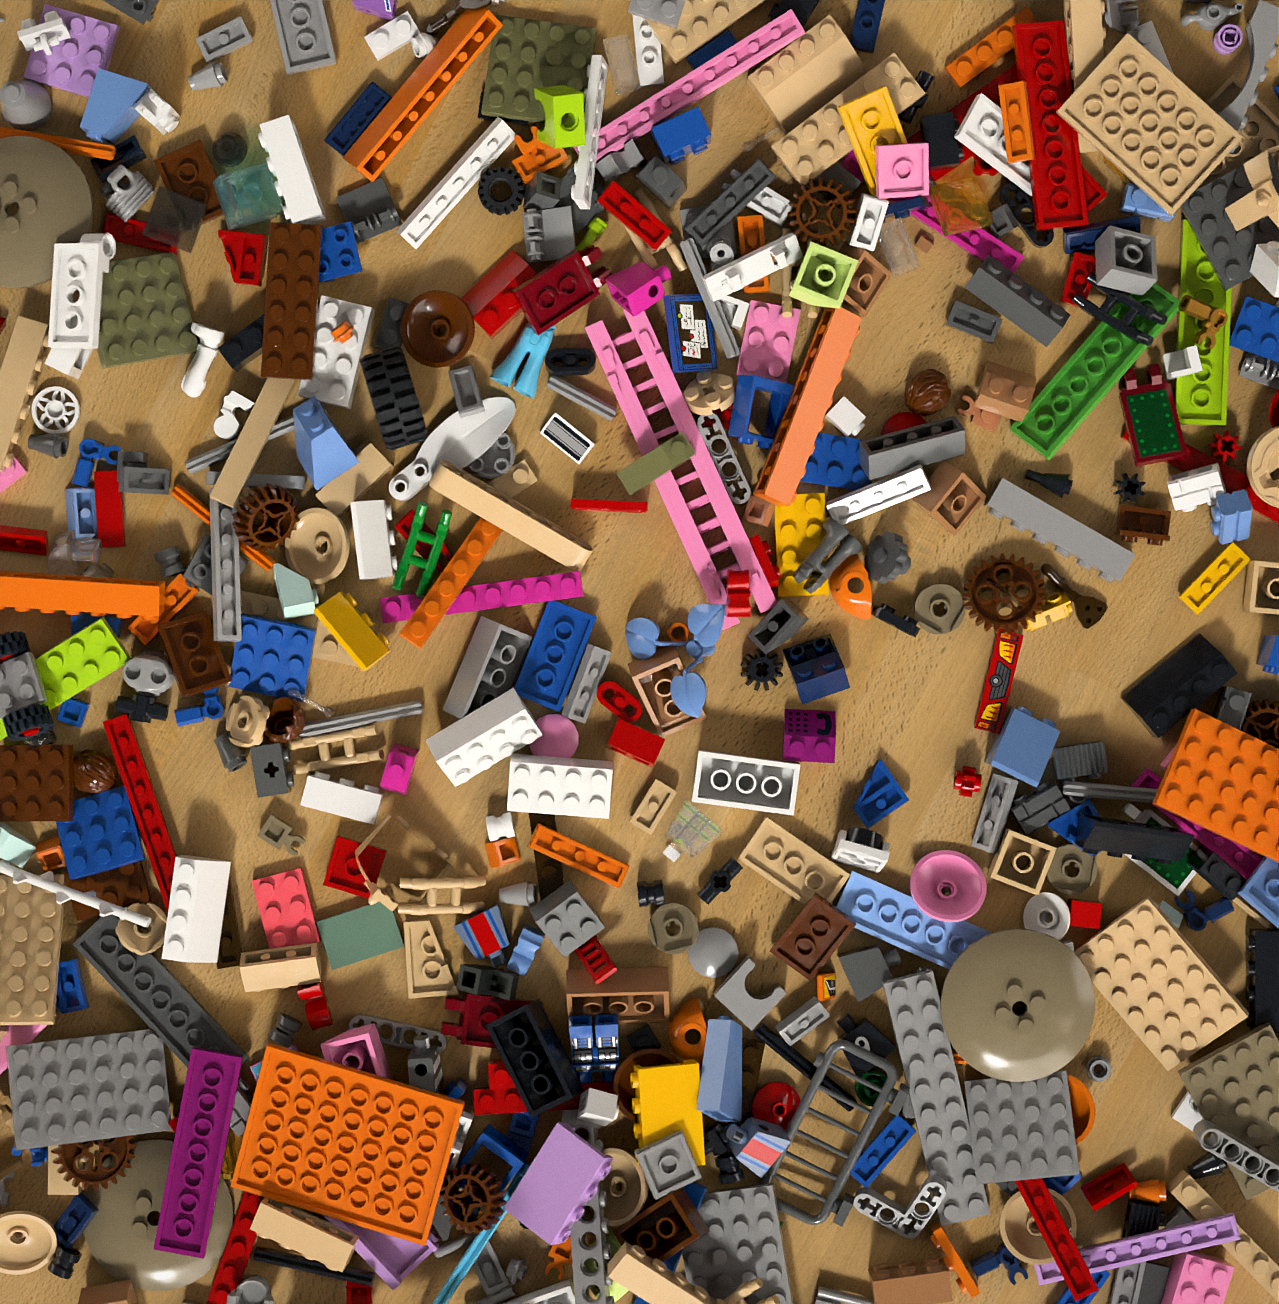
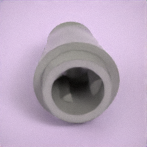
[188,62,228,91]
[499,881,538,906]

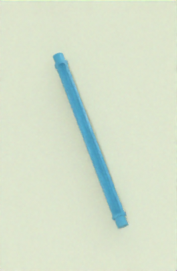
[432,1162,531,1304]

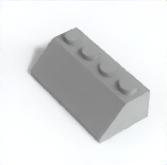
[442,616,534,719]

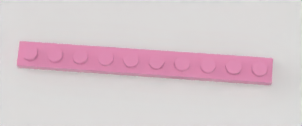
[573,9,805,164]

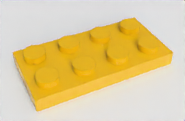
[837,86,907,200]
[774,493,829,597]

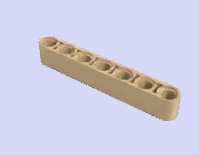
[429,460,593,571]

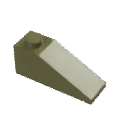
[617,432,696,495]

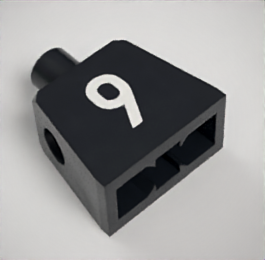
[837,1013,896,1077]

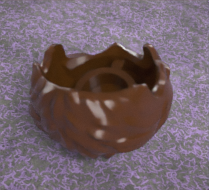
[905,369,951,416]
[264,696,306,743]
[73,749,117,793]

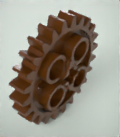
[963,553,1047,636]
[51,1135,136,1191]

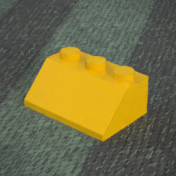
[313,592,391,671]

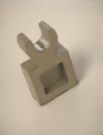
[257,814,306,855]

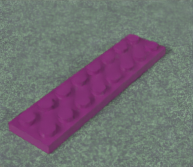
[154,1047,243,1259]

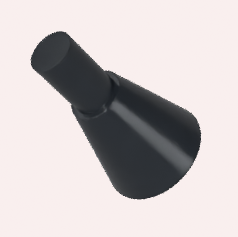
[1025,469,1073,498]

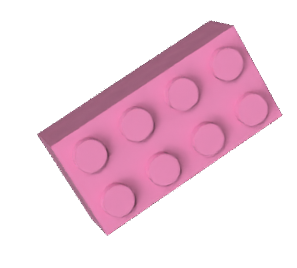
[1161,1250,1234,1304]

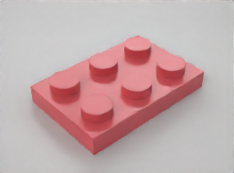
[252,867,321,949]

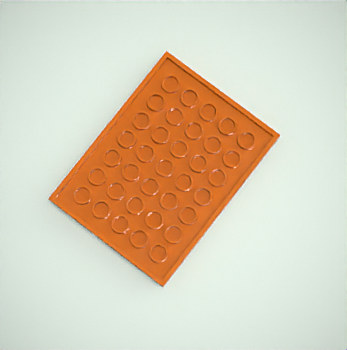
[230,1043,465,1246]

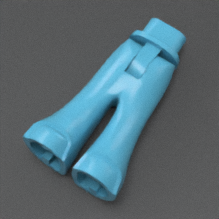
[490,322,556,399]

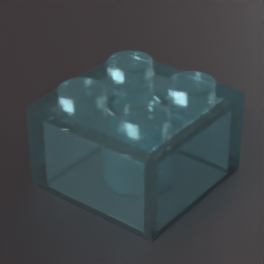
[213,162,283,230]

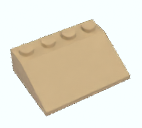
[747,14,868,135]

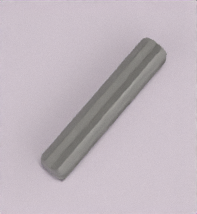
[547,375,617,420]

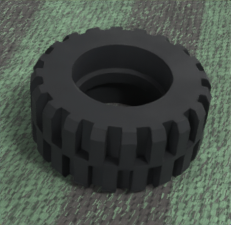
[360,346,428,450]

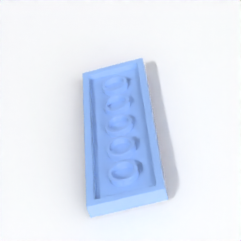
[836,870,992,969]

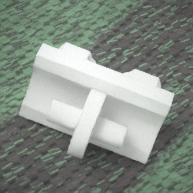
[17,11,71,56]

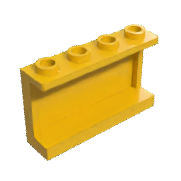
[630,1059,705,1166]

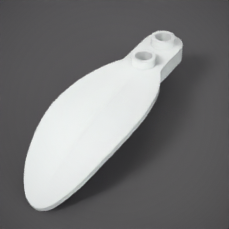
[389,397,516,501]

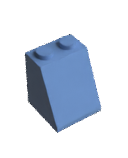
[80,68,155,144]
[293,395,359,490]
[985,706,1060,787]

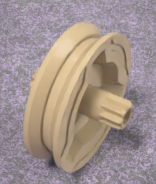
[1246,426,1279,508]

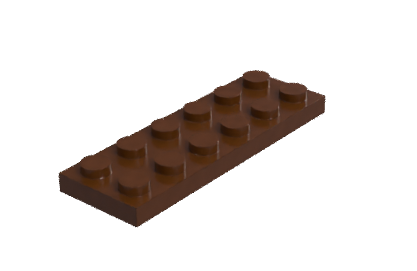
[261,222,323,381]

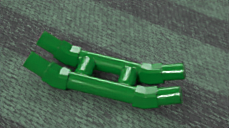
[391,501,452,599]

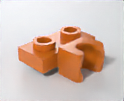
[512,126,569,185]

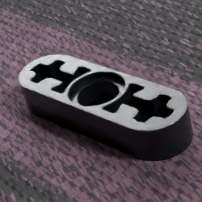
[999,183,1054,248]

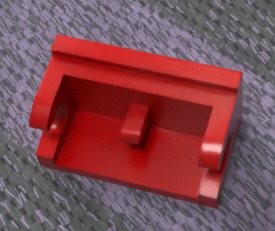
[606,719,665,768]

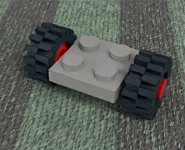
[0,631,54,741]

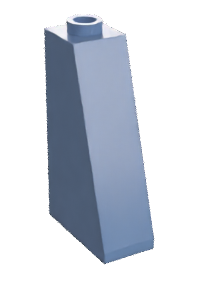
[696,1016,742,1122]

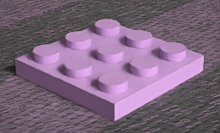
[23,4,120,98]

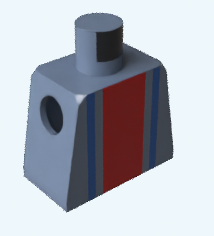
[454,903,510,968]
[726,1117,791,1178]

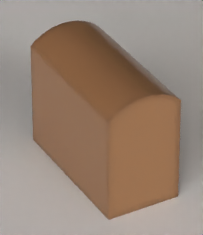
[914,235,934,254]

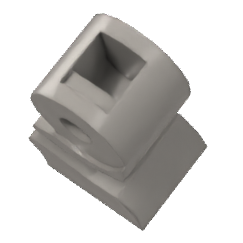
[596,139,647,184]
[707,236,734,273]

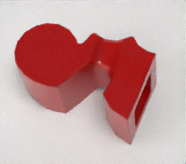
[725,569,751,617]
[297,980,333,1031]

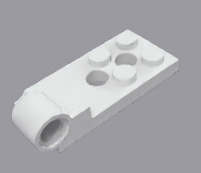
[48,233,116,349]

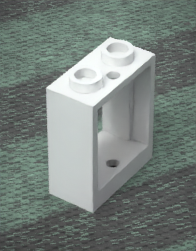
[44,315,93,379]

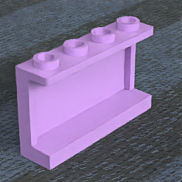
[504,1122,614,1245]
[324,1215,440,1290]

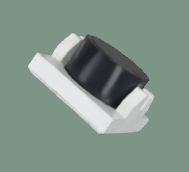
[830,827,890,873]

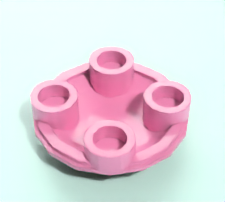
[529,714,579,758]

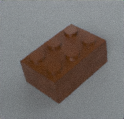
[613,1187,710,1262]

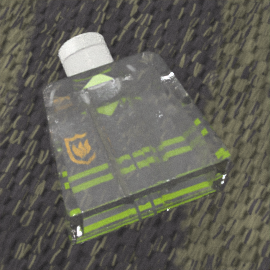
[663,799,723,862]

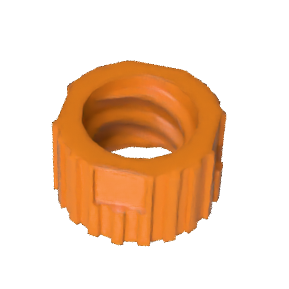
[667,622,689,642]

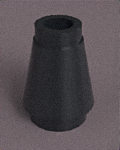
[1187,1152,1228,1180]

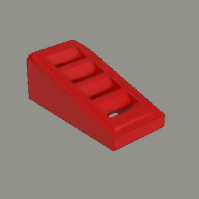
[574,935,618,985]

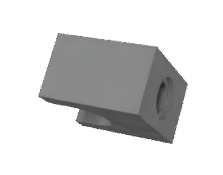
[713,955,786,1030]

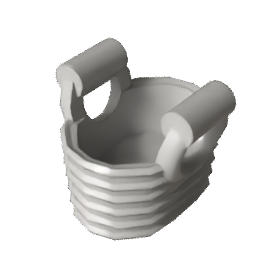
[99,165,156,222]
[122,649,175,698]
[226,1275,274,1304]

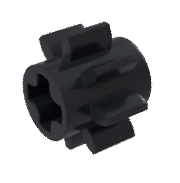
[1113,473,1145,503]

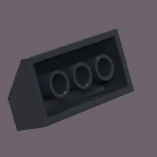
[1121,633,1237,738]
[1075,814,1194,865]
[486,999,584,1118]

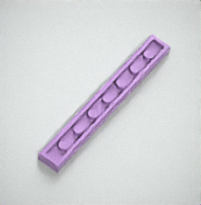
[1034,1213,1240,1286]

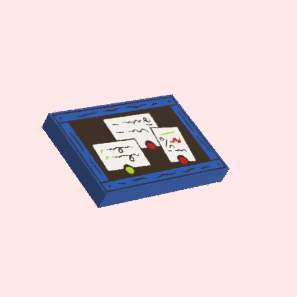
[663,294,718,373]

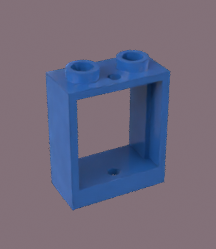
[728,375,794,449]
[455,1123,529,1190]

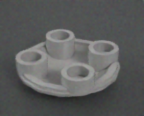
[468,433,516,479]
[688,927,738,978]

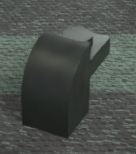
[456,964,519,1000]

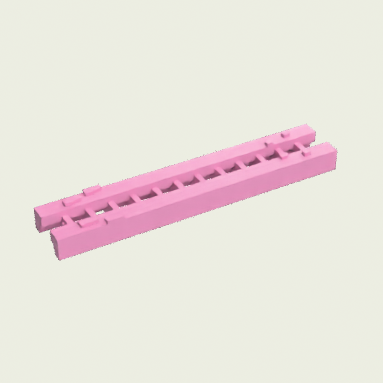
[585,310,777,630]

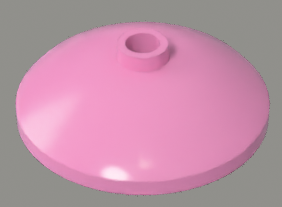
[910,850,987,922]

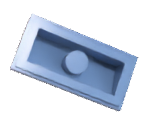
[65,487,98,540]

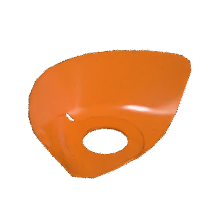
[830,554,872,619]
[668,997,707,1069]

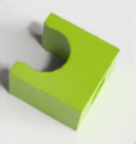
[534,85,586,149]

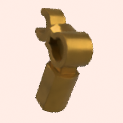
[1178,295,1228,349]

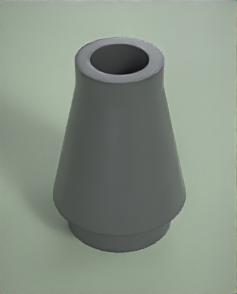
[28,433,68,459]
[214,733,247,772]

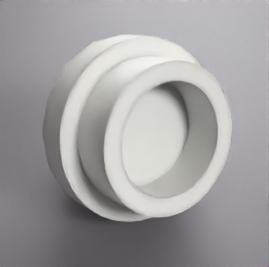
[411,32,439,59]

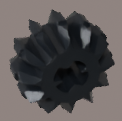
[740,648,783,691]

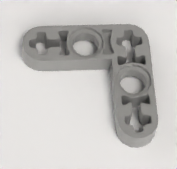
[854,1175,947,1238]

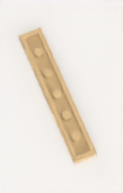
[210,378,296,508]

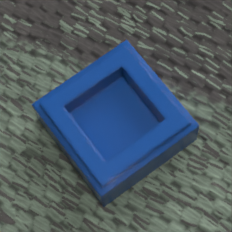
[56,697,90,728]

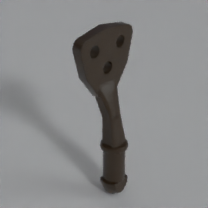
[426,0,492,36]
[1041,563,1108,629]

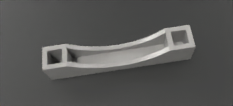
[1218,0,1279,153]

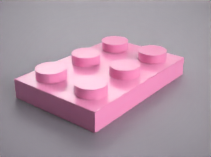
[736,300,801,383]

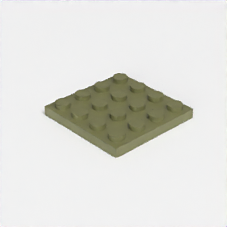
[481,15,597,124]
[97,252,198,369]

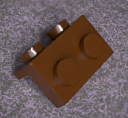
[1115,505,1171,546]

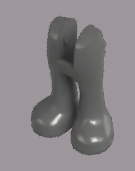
[793,517,863,594]

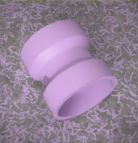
[1212,24,1243,55]

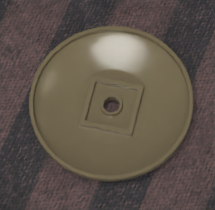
[0,136,94,289]
[940,929,1095,1082]
[83,1138,234,1291]

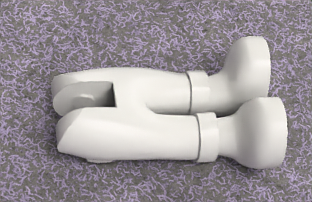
[181,322,224,397]

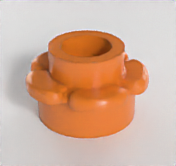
[330,321,354,344]

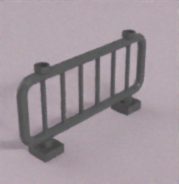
[760,1040,910,1227]

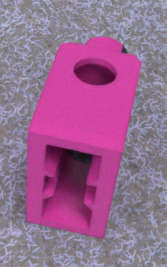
[605,262,671,317]
[380,743,420,796]

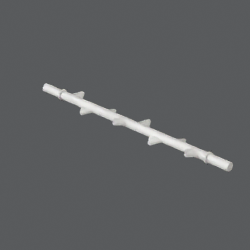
[0,859,151,927]

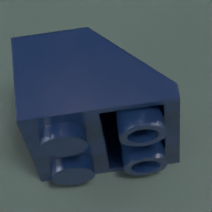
[783,634,850,704]

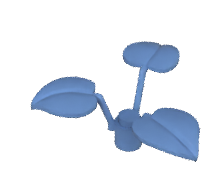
[625,603,725,718]

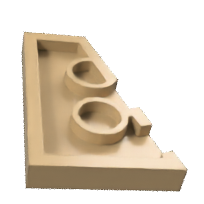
[403,920,459,999]

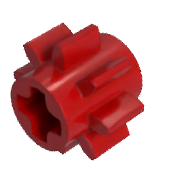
[1208,430,1242,463]
[953,766,982,798]

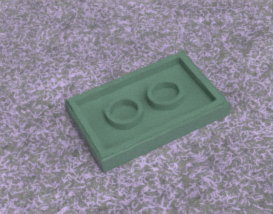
[316,901,405,970]

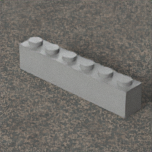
[984,478,1136,583]

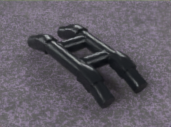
[1071,272,1168,346]

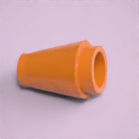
[1130,1178,1166,1204]

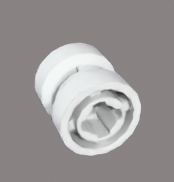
[486,812,515,841]

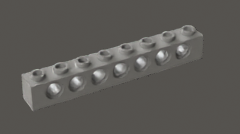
[562,1109,615,1304]

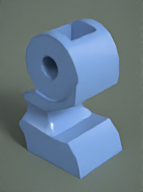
[506,924,545,977]

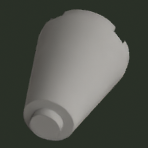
[0,80,52,131]

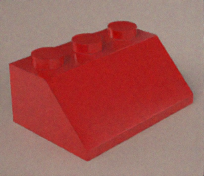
[461,250,537,339]

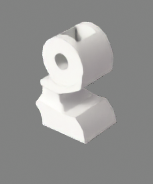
[214,390,255,439]

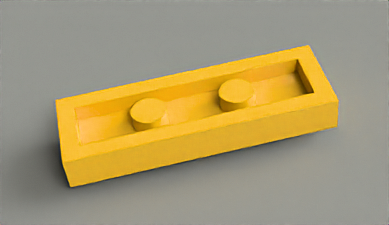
[1178,542,1251,615]

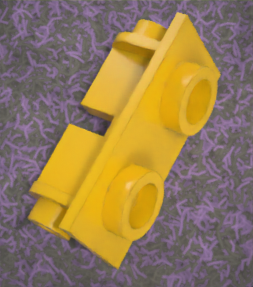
[1023,592,1072,631]

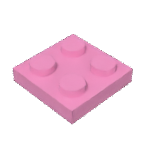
[875,142,929,199]

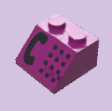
[782,709,836,763]

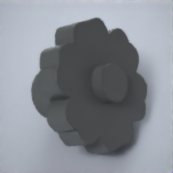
[864,531,911,584]

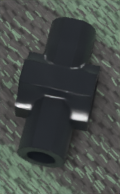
[898,70,934,124]
[115,694,169,723]
[697,857,743,905]
[703,1122,741,1156]

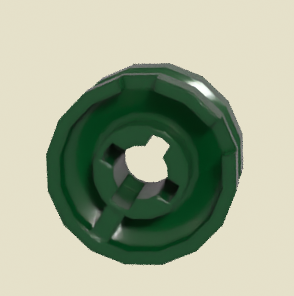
[854,1068,887,1107]

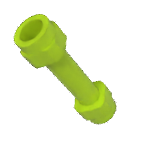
[576,217,608,251]

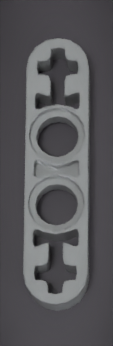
[697,411,751,504]
[206,471,306,490]
[349,1014,447,1053]

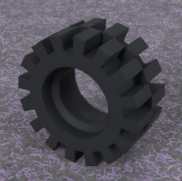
[478,166,524,216]

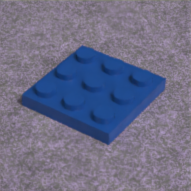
[228,613,317,702]
[56,786,146,881]

